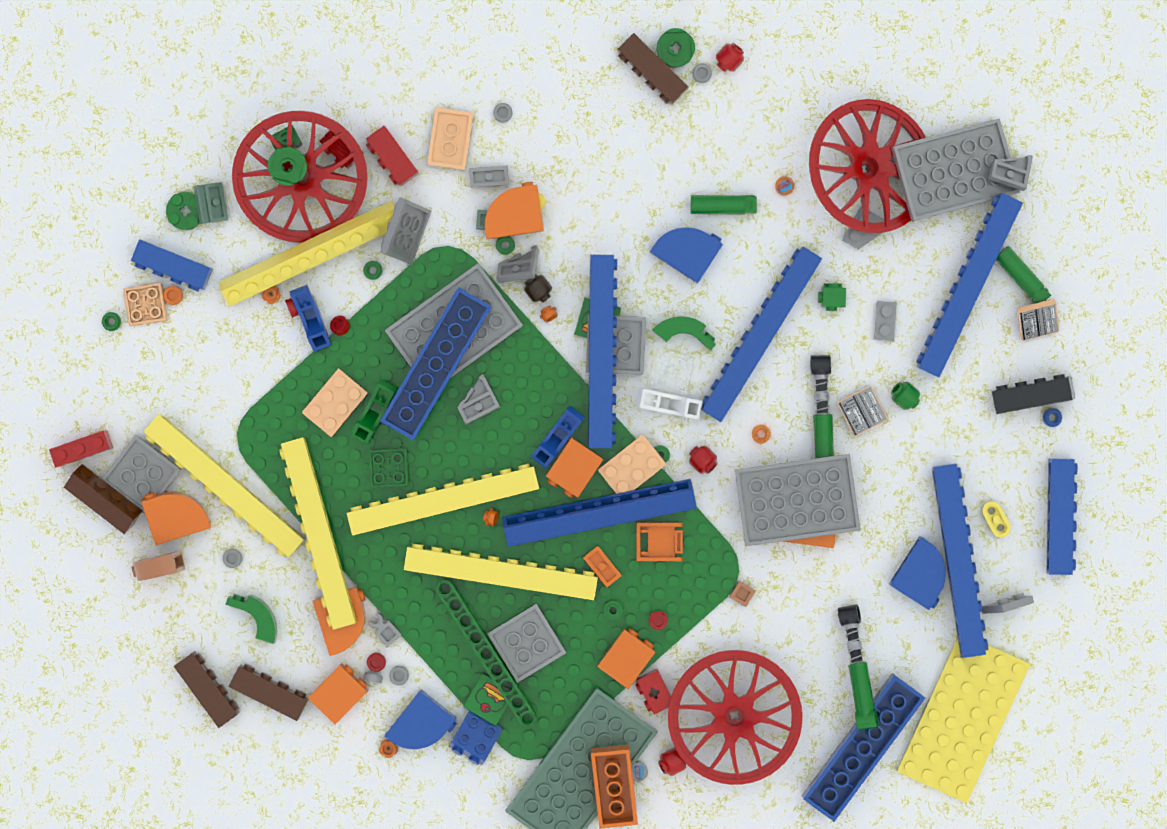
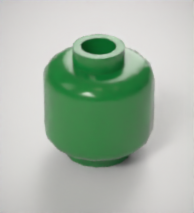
[891,382,920,410]

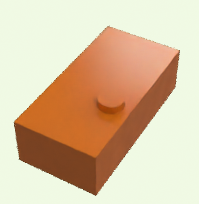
[591,744,638,829]

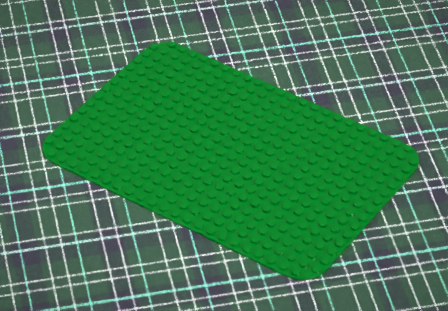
[237,246,739,760]

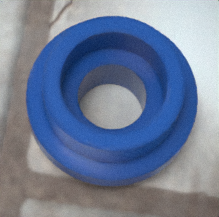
[1043,408,1062,427]

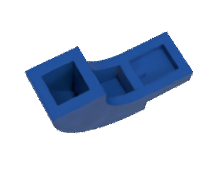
[289,285,331,352]
[531,406,585,468]

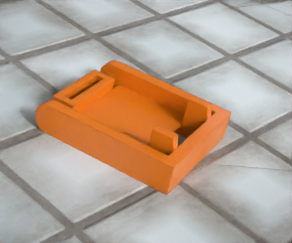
[636,522,683,561]

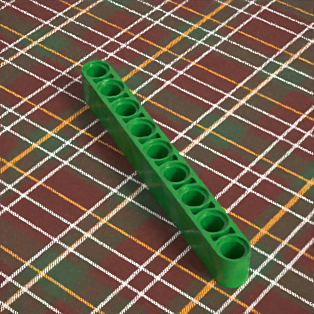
[436,580,536,728]

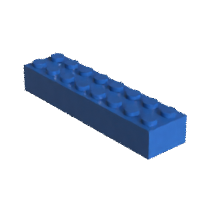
[380,287,492,441]
[802,673,925,822]

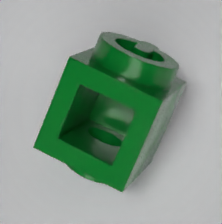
[271,125,302,150]
[818,283,846,311]

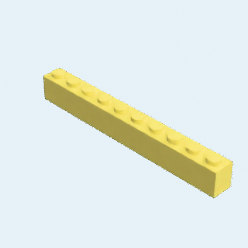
[219,200,395,307]
[143,414,305,557]
[279,437,357,630]
[347,464,540,535]
[404,543,598,600]

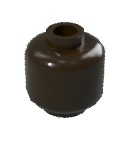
[524,274,552,303]

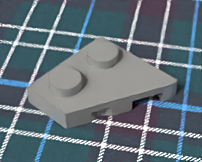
[989,155,1033,191]
[842,206,884,249]
[496,245,539,283]
[457,374,501,425]
[982,593,1034,614]

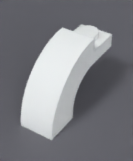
[635,388,703,420]

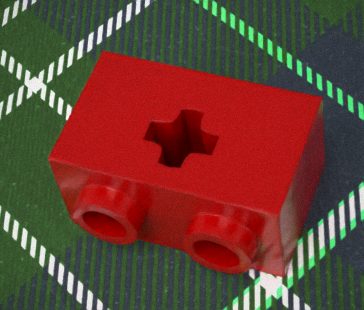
[635,669,671,715]

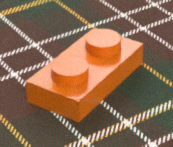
[583,545,622,587]

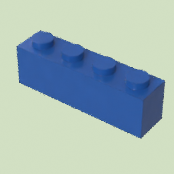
[131,239,213,292]

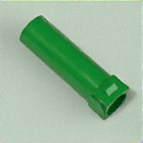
[691,195,757,215]
[996,245,1052,303]

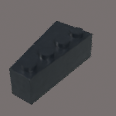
[992,374,1075,414]

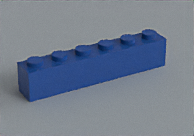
[1046,459,1078,575]

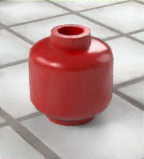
[716,43,744,72]
[689,446,718,474]
[658,747,686,776]

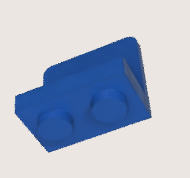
[449,711,502,765]

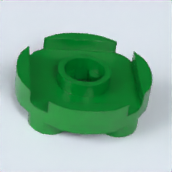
[657,28,695,67]
[268,146,307,186]
[166,192,200,230]

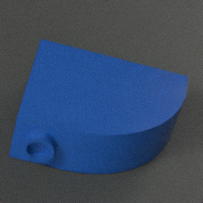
[650,227,723,284]
[889,536,946,610]
[384,689,457,749]

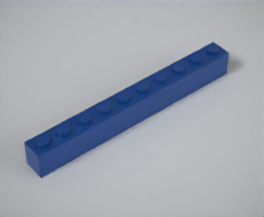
[916,193,1023,378]
[701,247,823,422]
[588,254,617,448]
[932,464,988,658]
[502,479,697,547]

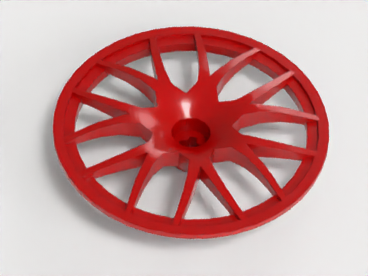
[809,99,926,233]
[232,111,368,243]
[668,650,803,785]

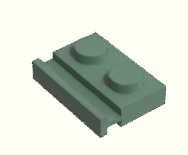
[193,182,228,224]

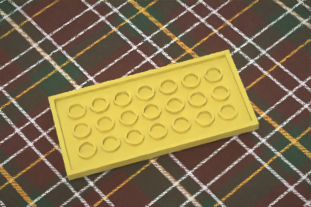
[896,637,1030,803]

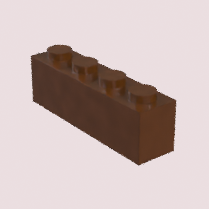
[617,33,688,105]
[64,464,143,534]
[174,651,240,728]
[228,664,309,721]

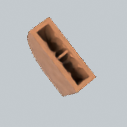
[132,550,185,581]

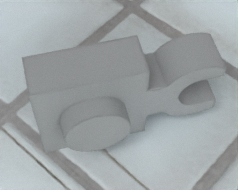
[368,612,402,648]

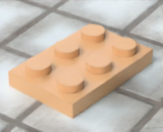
[427,107,474,170]
[302,368,368,437]
[598,434,667,494]

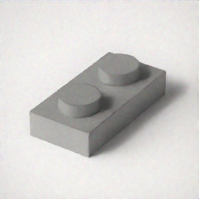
[469,165,509,188]
[874,301,897,341]

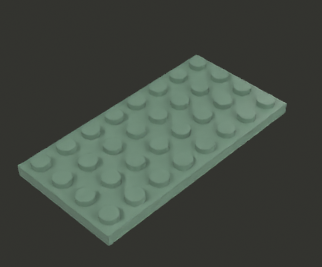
[505,687,658,829]

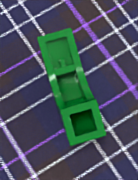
[652,316,716,350]
[350,379,397,445]
[225,594,277,644]

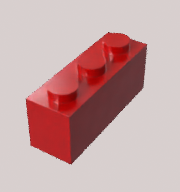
[366,125,419,186]
[49,430,113,468]

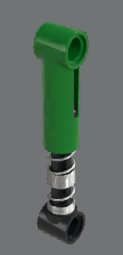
[810,355,834,458]
[838,604,879,730]

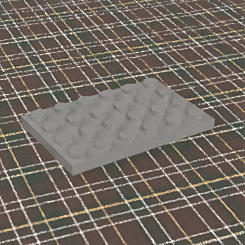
[891,118,1020,222]
[385,263,523,378]
[735,454,861,546]

